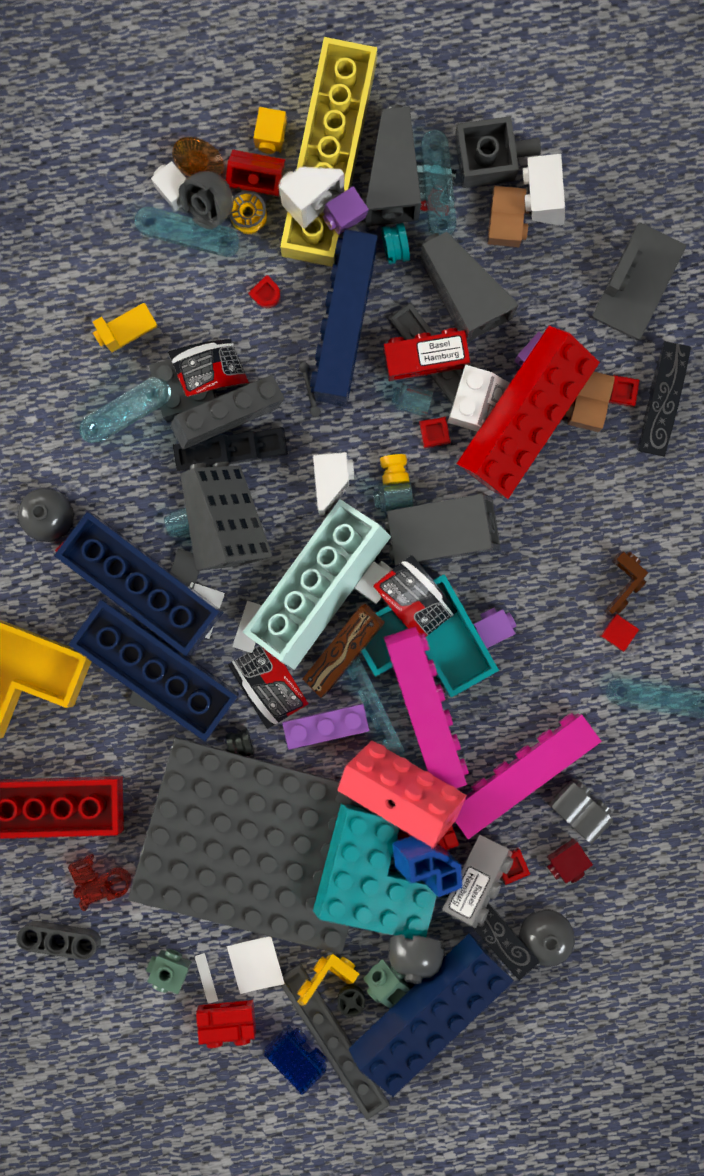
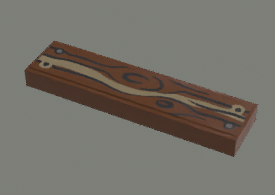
[303,603,385,698]

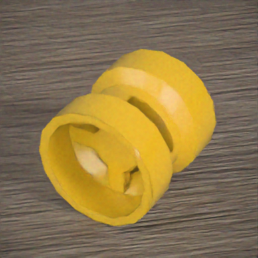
[380,454,410,486]

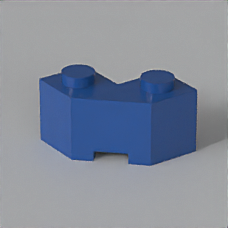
[393,836,463,897]

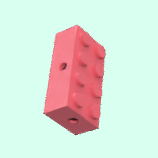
[337,741,467,848]

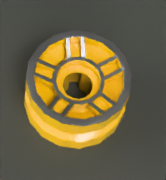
[230,191,267,234]

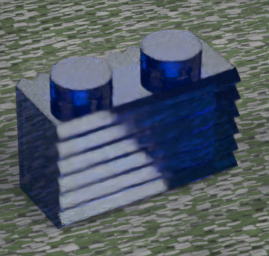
[264,1025,327,1095]

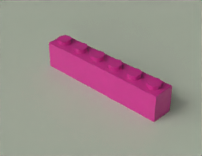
[384,627,469,788]
[455,713,602,839]

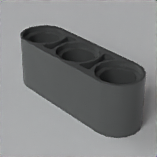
[17,921,101,960]

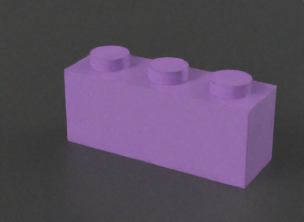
[282,703,369,750]

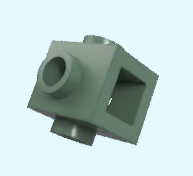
[146,949,192,994]
[363,959,411,1009]

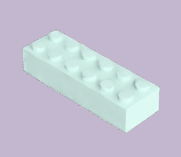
[243,499,391,670]

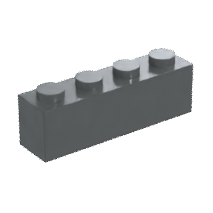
[170,375,285,450]

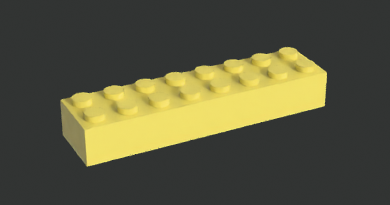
[280,37,377,267]

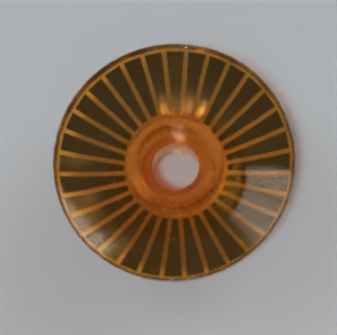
[172,137,224,177]

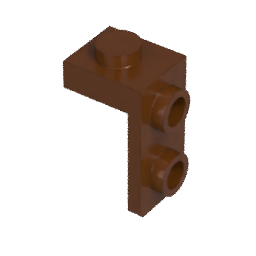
[604,551,648,615]

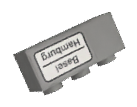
[442,835,514,929]

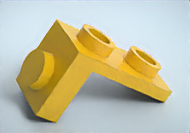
[93,303,157,353]
[297,954,359,1006]

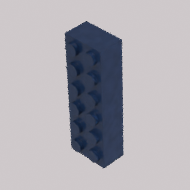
[310,229,377,407]
[54,512,224,656]
[68,598,239,742]
[348,933,514,1097]

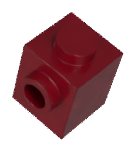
[547,838,593,884]

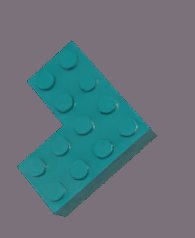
[362,574,499,698]
[313,803,437,939]

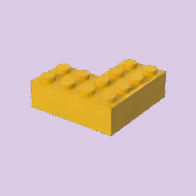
[0,620,92,739]

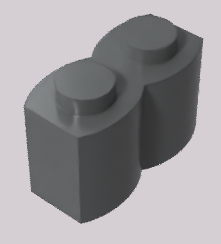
[548,780,614,844]

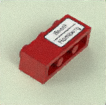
[383,328,470,381]

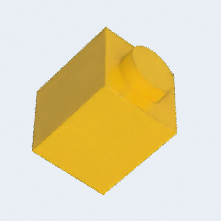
[253,107,287,154]

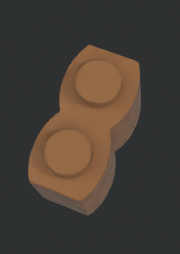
[488,186,529,247]
[565,372,615,432]

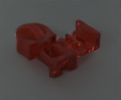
[68,854,132,911]

